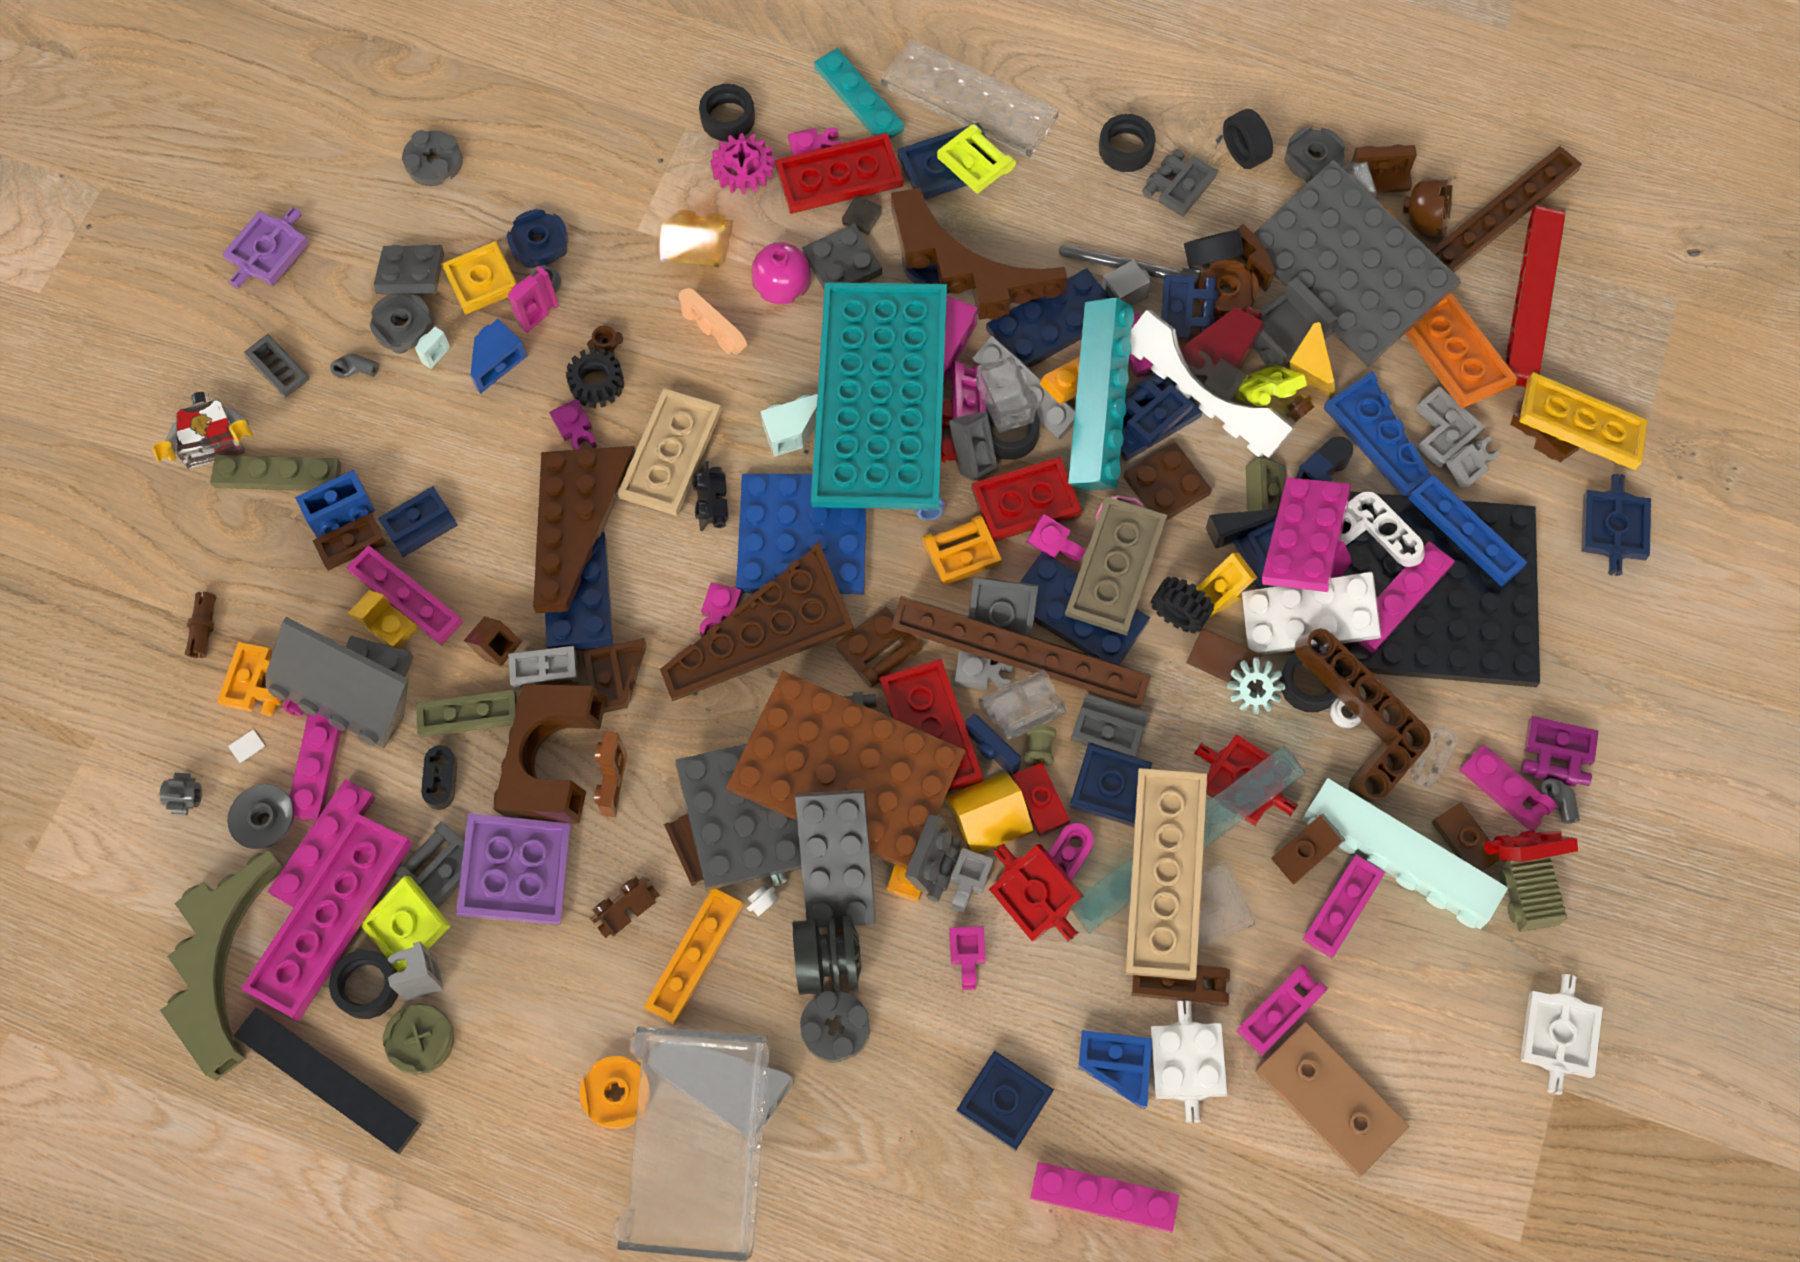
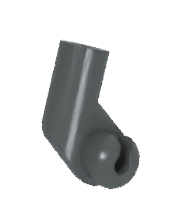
[330,353,379,378]
[1541,778,1580,824]

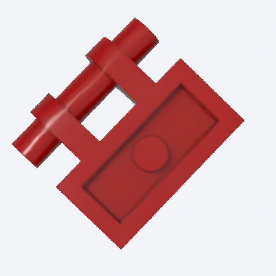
[1484,830,1578,862]

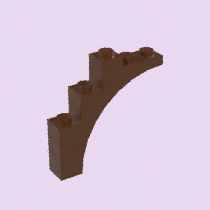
[891,188,1067,320]

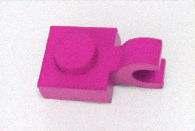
[1026,514,1086,562]
[949,926,986,990]

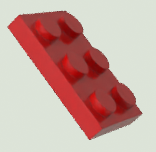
[971,457,1082,542]

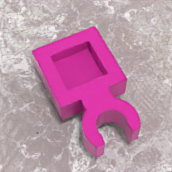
[788,128,841,156]
[700,582,742,637]

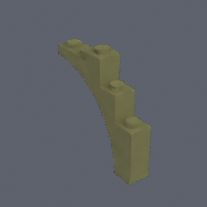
[160,850,284,1081]

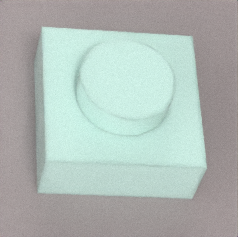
[415,326,451,369]

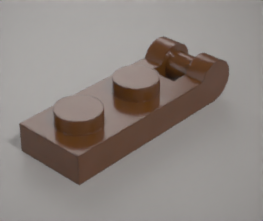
[1131,965,1230,1006]

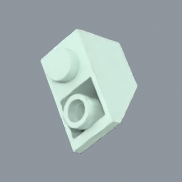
[760,394,818,457]

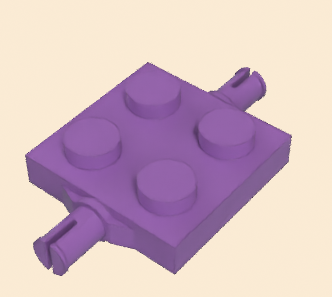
[222,206,309,289]

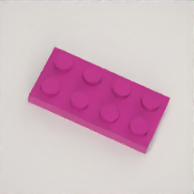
[1262,477,1351,592]

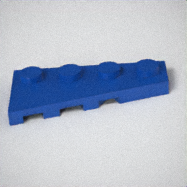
[1324,371,1431,496]

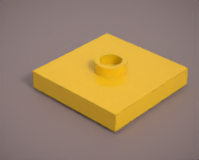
[441,241,517,315]

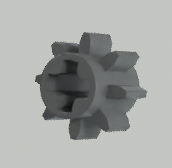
[159,772,202,815]

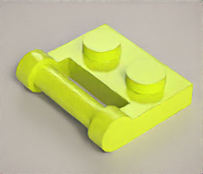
[937,124,1016,194]

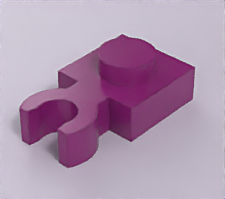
[549,399,597,450]

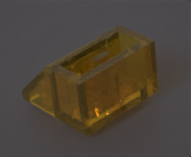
[660,210,733,268]

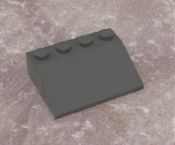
[265,617,409,748]

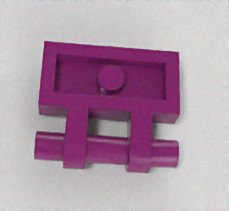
[1521,716,1599,786]

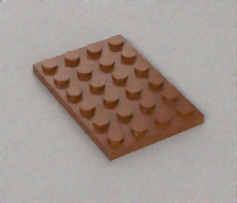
[726,670,966,869]

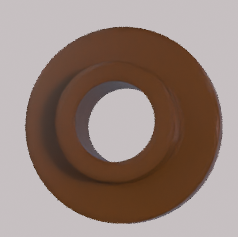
[1285,395,1315,423]

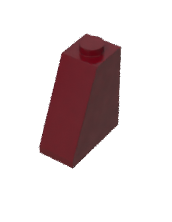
[1180,306,1266,389]

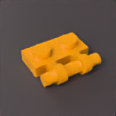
[217,642,282,716]

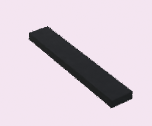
[234,1007,422,1155]

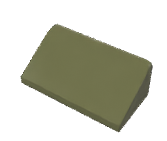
[1246,457,1285,513]

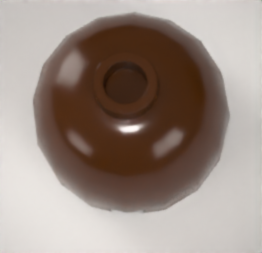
[1403,177,1453,237]

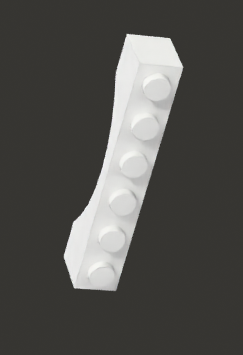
[1130,310,1296,458]

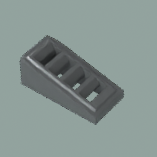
[244,334,310,398]

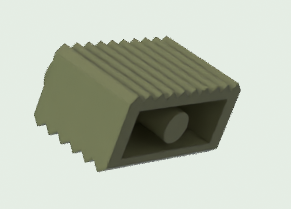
[1499,857,1567,932]

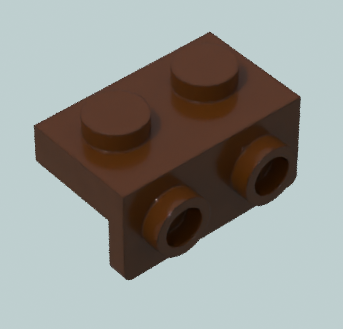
[1349,144,1417,193]

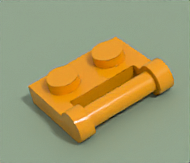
[921,515,1002,586]

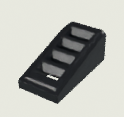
[1206,509,1278,549]

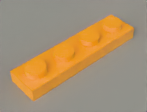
[644,889,744,1025]

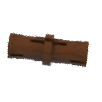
[185,592,217,658]

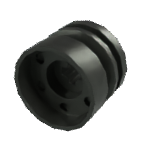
[792,916,862,995]

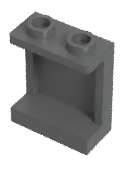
[1253,277,1338,368]

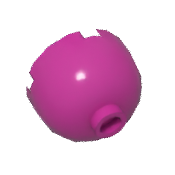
[752,242,811,304]

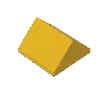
[1290,322,1335,396]
[946,772,1034,854]

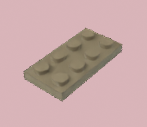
[1065,496,1167,636]

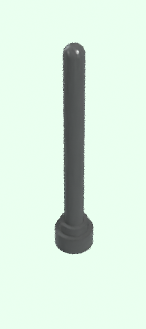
[1059,245,1201,289]

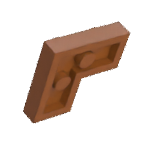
[594,732,627,817]

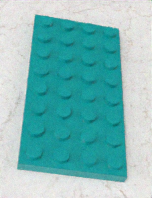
[811,282,947,510]

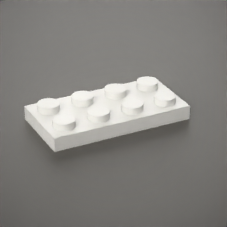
[1242,572,1382,655]

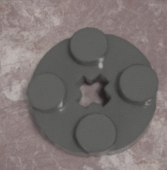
[1284,127,1345,183]
[402,130,463,186]
[370,294,433,354]
[800,991,870,1063]

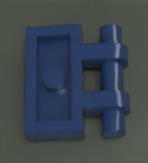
[1161,275,1219,339]
[1124,374,1193,448]

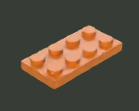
[1405,292,1517,409]

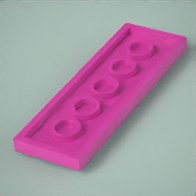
[241,813,413,1022]

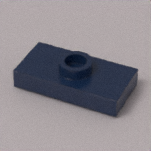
[965,714,1021,777]

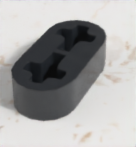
[421,745,457,810]

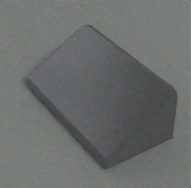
[949,411,998,480]

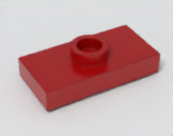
[1012,762,1070,837]

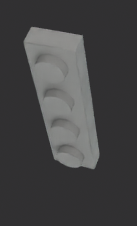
[972,336,1075,439]

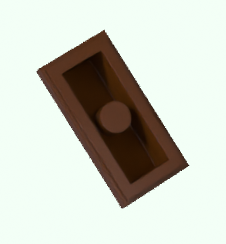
[1186,628,1262,683]

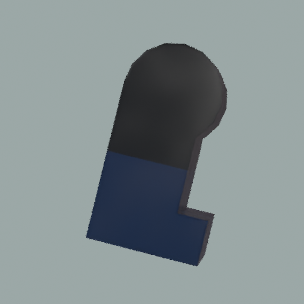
[1296,436,1354,482]

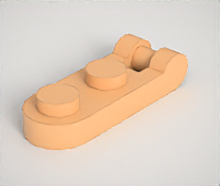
[679,288,747,355]

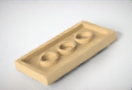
[618,388,722,516]

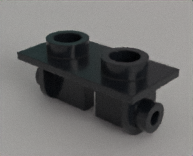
[693,461,729,531]

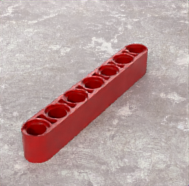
[1505,205,1566,388]

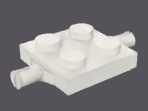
[1520,974,1603,1095]
[1151,1001,1227,1123]

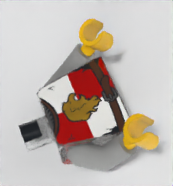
[152,392,254,469]

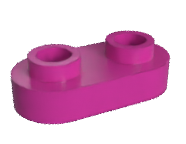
[1049,823,1094,881]

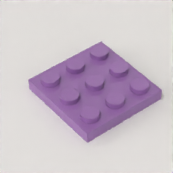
[456,813,570,925]

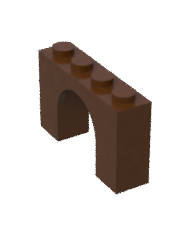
[493,684,607,823]

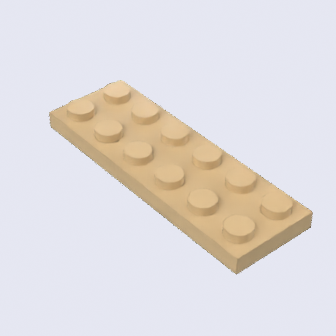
[1125,768,1207,980]

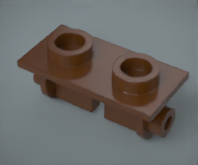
[589,876,660,938]

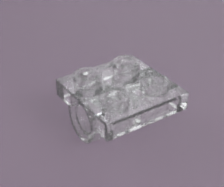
[978,669,1067,740]

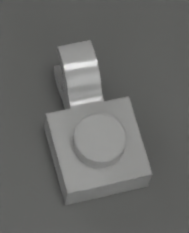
[950,848,994,914]

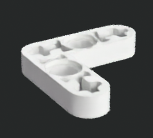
[1340,491,1425,567]

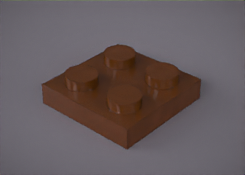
[1123,442,1212,521]

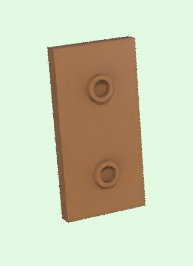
[1255,1022,1410,1177]

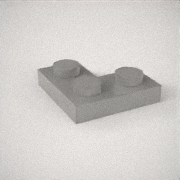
[1416,386,1485,469]

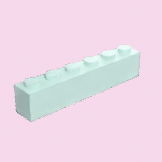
[1302,778,1508,929]

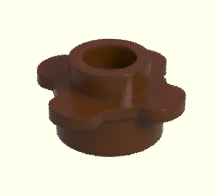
[587,325,623,355]

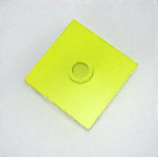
[361,876,451,972]

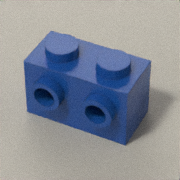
[295,470,376,538]

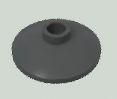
[227,784,294,849]

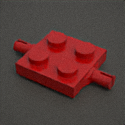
[1194,734,1298,826]
[989,844,1084,942]

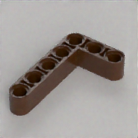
[1295,628,1431,802]

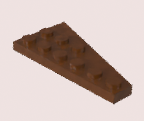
[533,446,636,613]
[660,542,854,701]

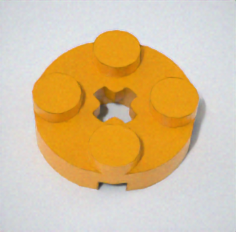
[579,1056,652,1129]

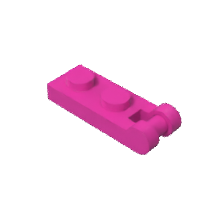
[950,361,986,419]
[1459,744,1557,831]
[1236,964,1328,1056]

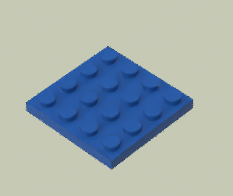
[736,474,866,594]

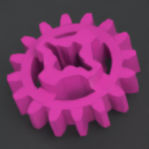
[710,133,775,194]

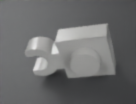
[1445,437,1500,488]
[954,651,1013,690]

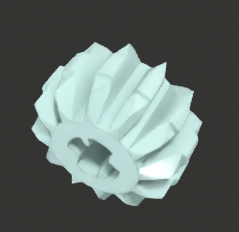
[1228,657,1285,714]

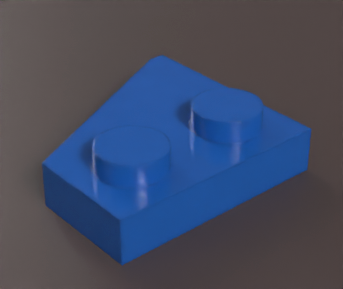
[1078,1030,1152,1109]

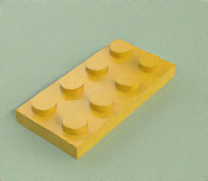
[1519,372,1648,471]

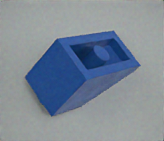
[470,319,527,394]

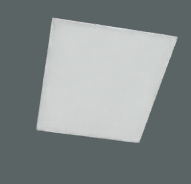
[228,729,265,763]

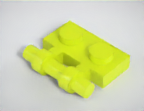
[1231,364,1307,406]

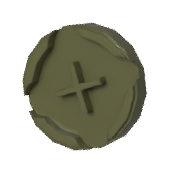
[383,1003,454,1075]

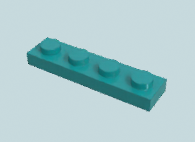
[814,48,904,139]

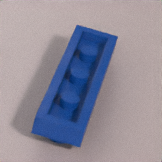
[1408,475,1527,587]

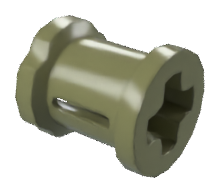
[1024,725,1056,765]

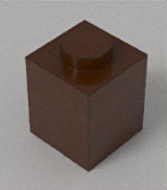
[464,616,522,666]

